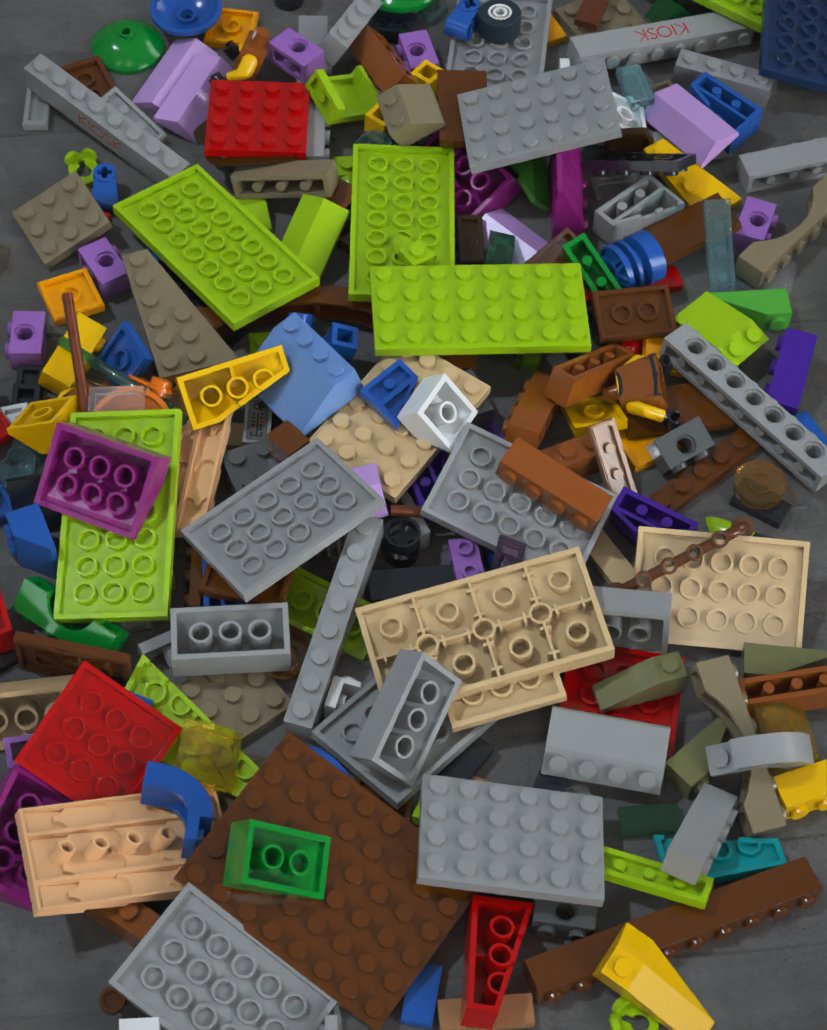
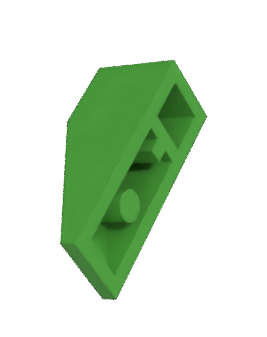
[711,288,792,331]

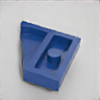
[359,358,418,431]

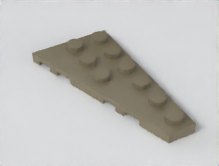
[122,249,238,382]

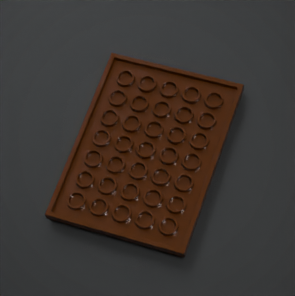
[174,732,478,1030]

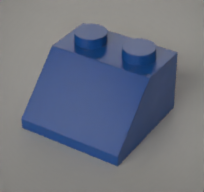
[3,503,58,579]

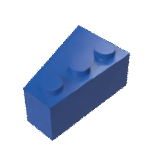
[689,72,763,155]

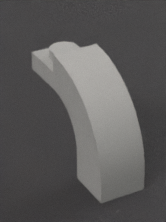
[705,732,815,777]

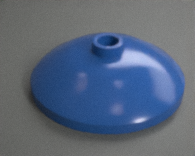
[150,0,222,37]

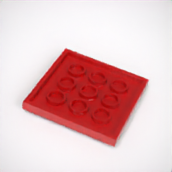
[204,80,310,160]
[560,646,685,761]
[13,660,183,802]

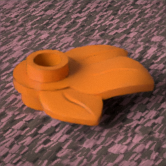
[128,374,179,398]

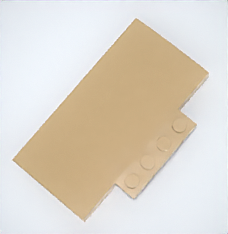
[355,546,615,733]

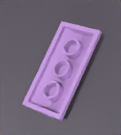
[132,38,219,115]
[153,52,233,144]
[644,83,739,169]
[482,208,548,264]

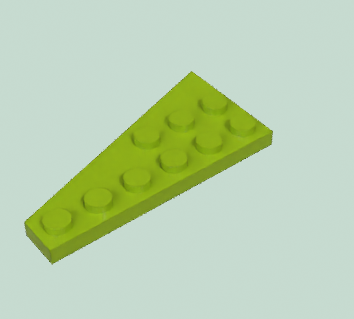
[125,654,259,798]

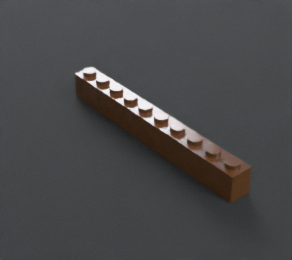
[522,856,822,1005]

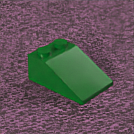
[223,819,331,900]

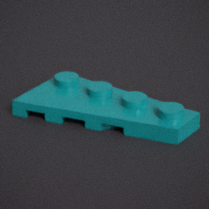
[652,835,787,884]

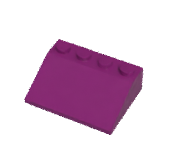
[423,129,523,229]
[549,148,588,240]
[34,422,171,540]
[0,764,72,912]

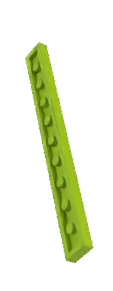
[412,799,714,910]

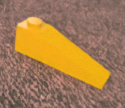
[174,345,290,431]
[593,922,714,1030]

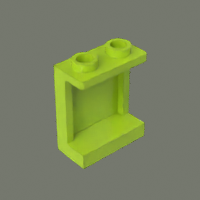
[305,65,379,125]

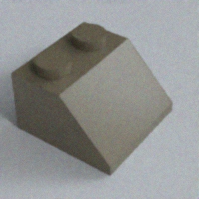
[376,84,446,146]

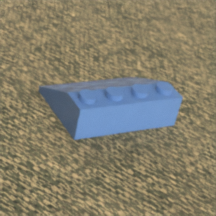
[257,312,363,436]

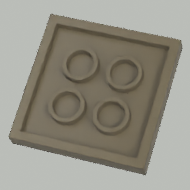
[554,0,648,37]
[12,171,113,269]
[176,672,290,747]

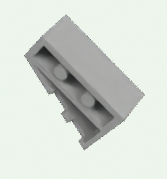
[592,175,685,244]

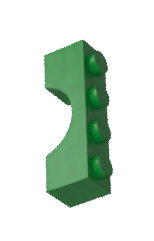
[11,576,130,652]

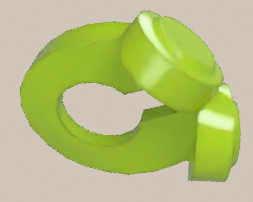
[64,148,98,187]
[609,996,659,1030]

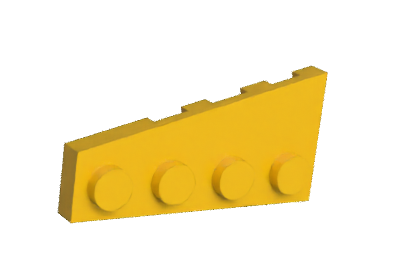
[642,138,742,209]

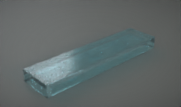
[703,199,736,293]

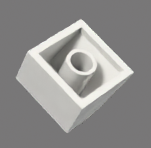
[397,373,478,452]

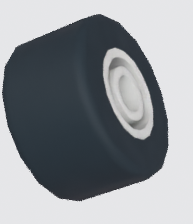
[478,0,521,44]

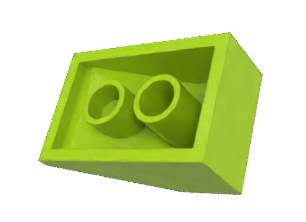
[675,291,769,367]

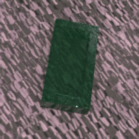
[617,803,681,839]

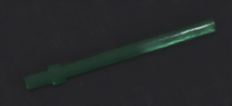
[58,336,189,426]

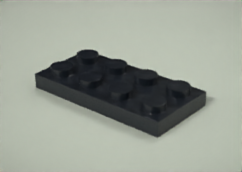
[583,153,696,176]

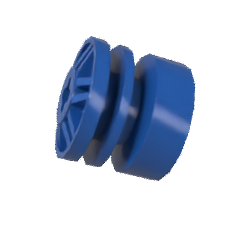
[600,230,667,289]

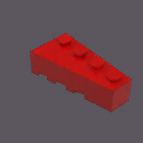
[460,895,534,1030]

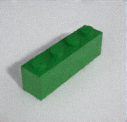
[562,233,622,297]

